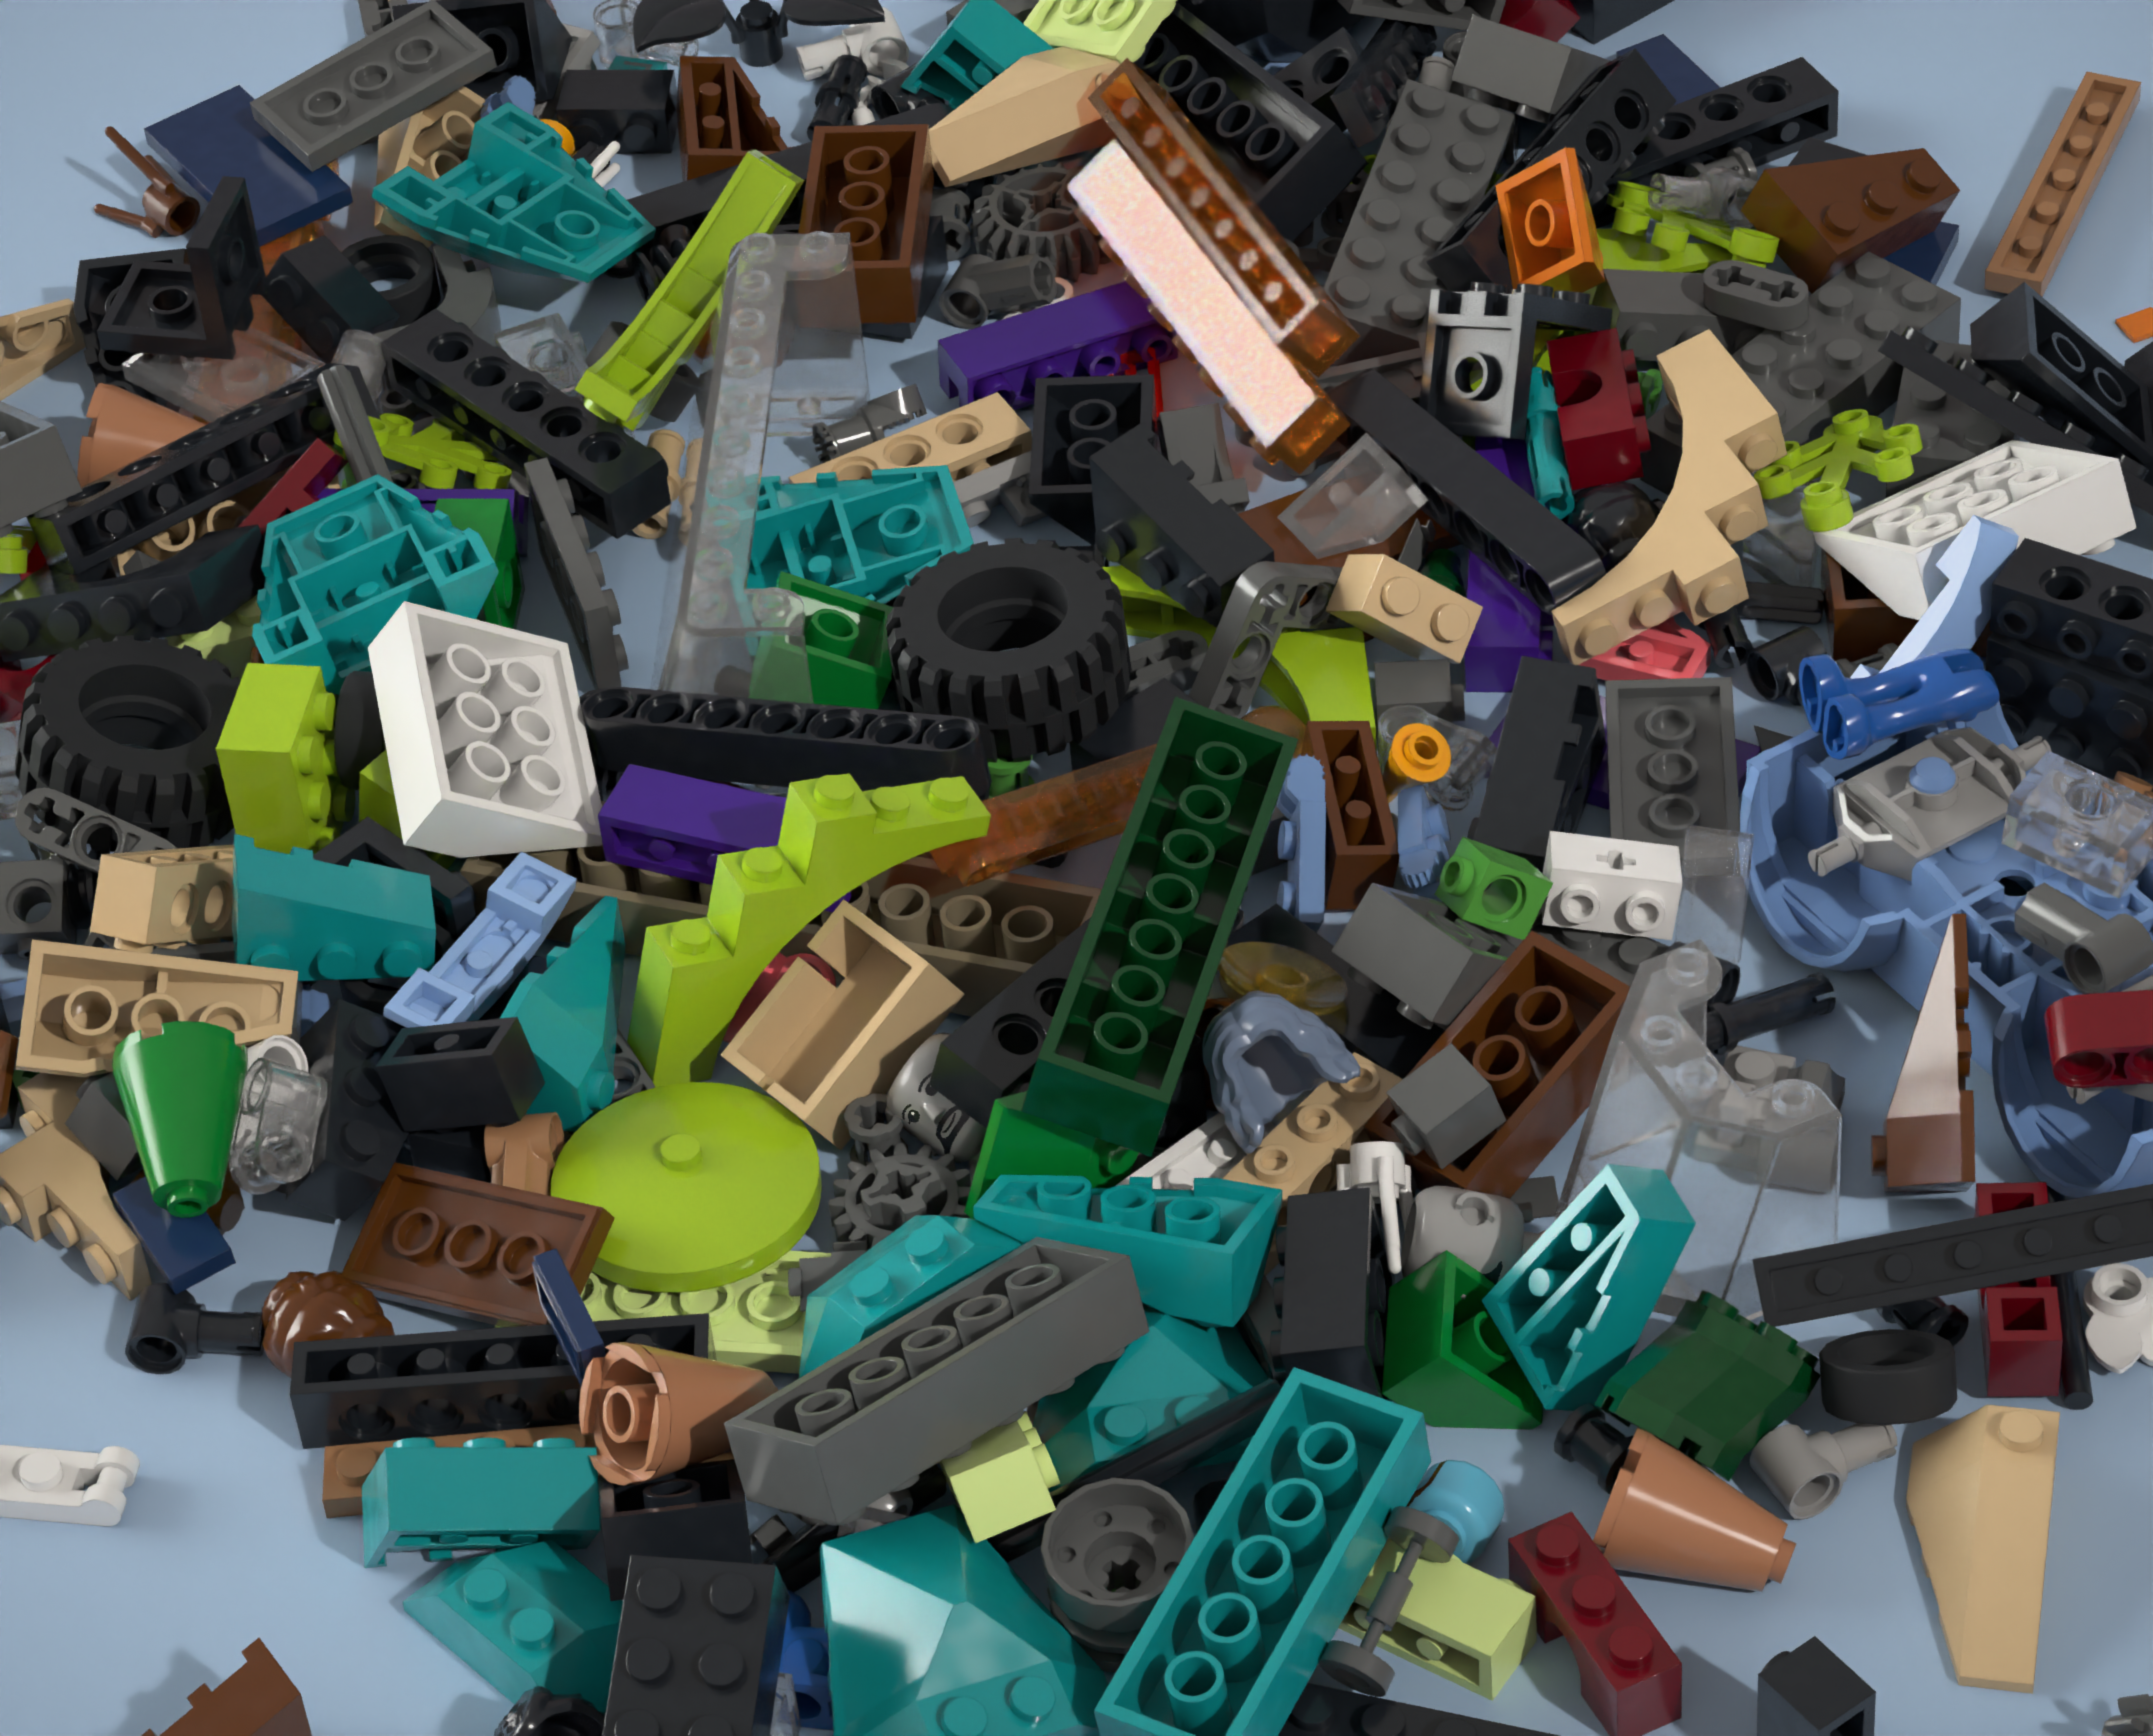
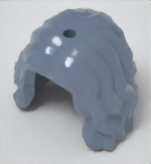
[1202,991,1361,1154]

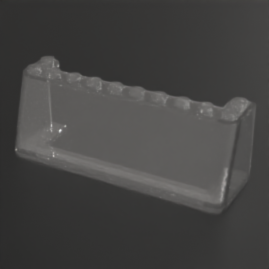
[650,231,870,798]

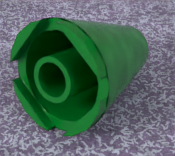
[112,1021,248,1218]

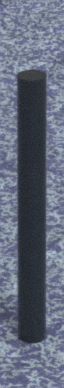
[2047,1185,2093,1410]

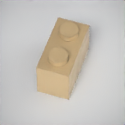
[1325,554,1483,664]

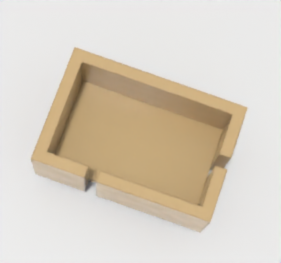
[720,899,964,1150]

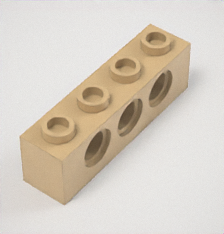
[789,392,1032,484]
[90,844,233,953]
[1222,1052,1403,1276]

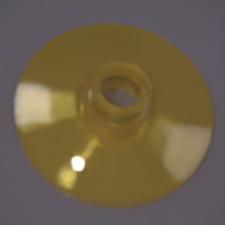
[1218,942,1348,1016]

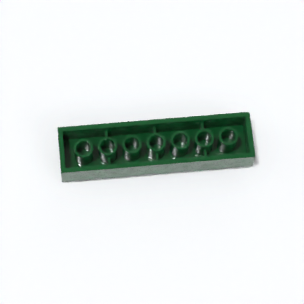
[1021,697,1299,1157]

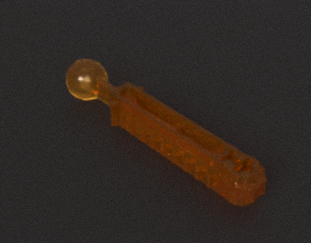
[929,705,1306,886]

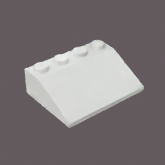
[1813,440,2137,620]
[368,601,603,858]

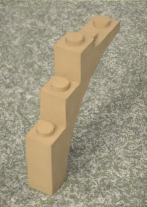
[1551,329,1787,665]
[0,947,161,1301]

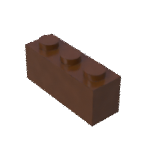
[1301,721,1399,910]

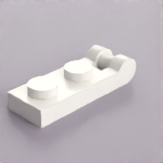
[0,1445,140,1526]

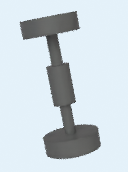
[1319,1506,1459,1697]

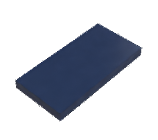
[144,85,353,247]

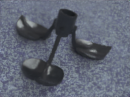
[632,0,885,67]

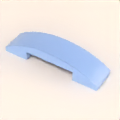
[1850,515,2019,678]
[383,852,577,1028]

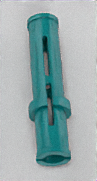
[1525,367,1575,520]

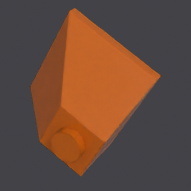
[1495,148,1605,298]

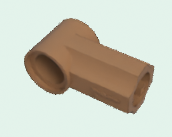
[484,1112,565,1196]

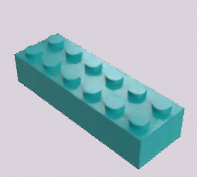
[1094,1367,1431,1736]

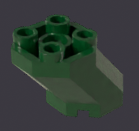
[1594,1290,1820,1482]

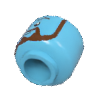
[1406,1460,1505,1564]

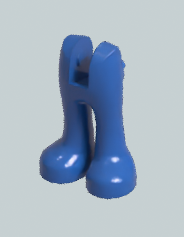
[1799,649,2000,760]

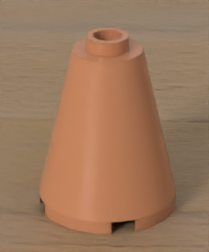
[77,383,206,488]
[579,1342,779,1486]
[1593,1428,1796,1592]

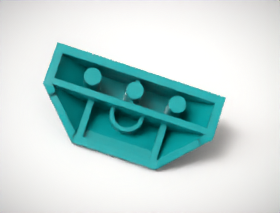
[799,1215,1024,1378]
[402,1539,623,1713]

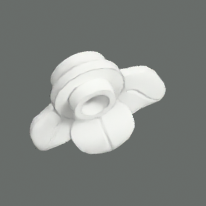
[2083,1263,2153,1374]

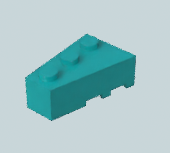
[901,0,1058,161]
[232,834,436,981]
[1481,1164,1696,1411]
[362,1438,601,1568]

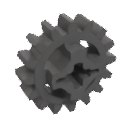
[829,1143,972,1250]

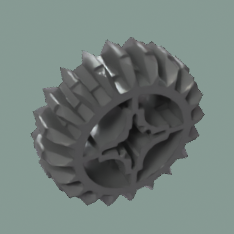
[970,162,1123,282]

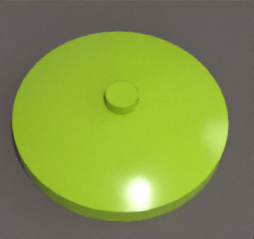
[551,1082,822,1293]

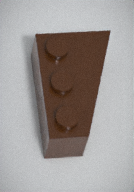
[676,56,792,182]
[1740,148,1960,294]

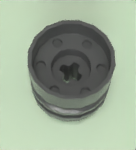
[1041,1478,1194,1672]

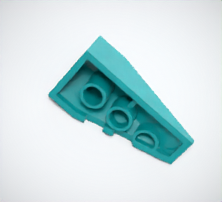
[499,895,626,1133]
[973,1175,1283,1327]

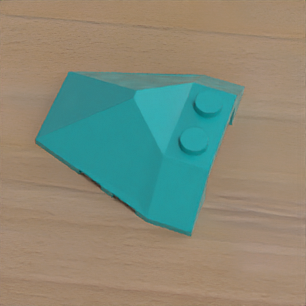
[372,102,656,283]
[704,465,974,660]
[252,474,499,695]
[1032,1302,1269,1493]
[820,1504,1109,1736]

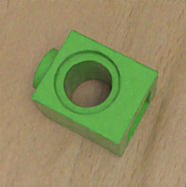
[1434,836,1553,940]

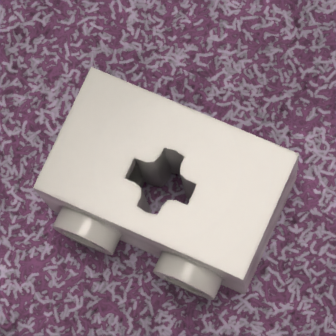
[1541,831,1683,940]

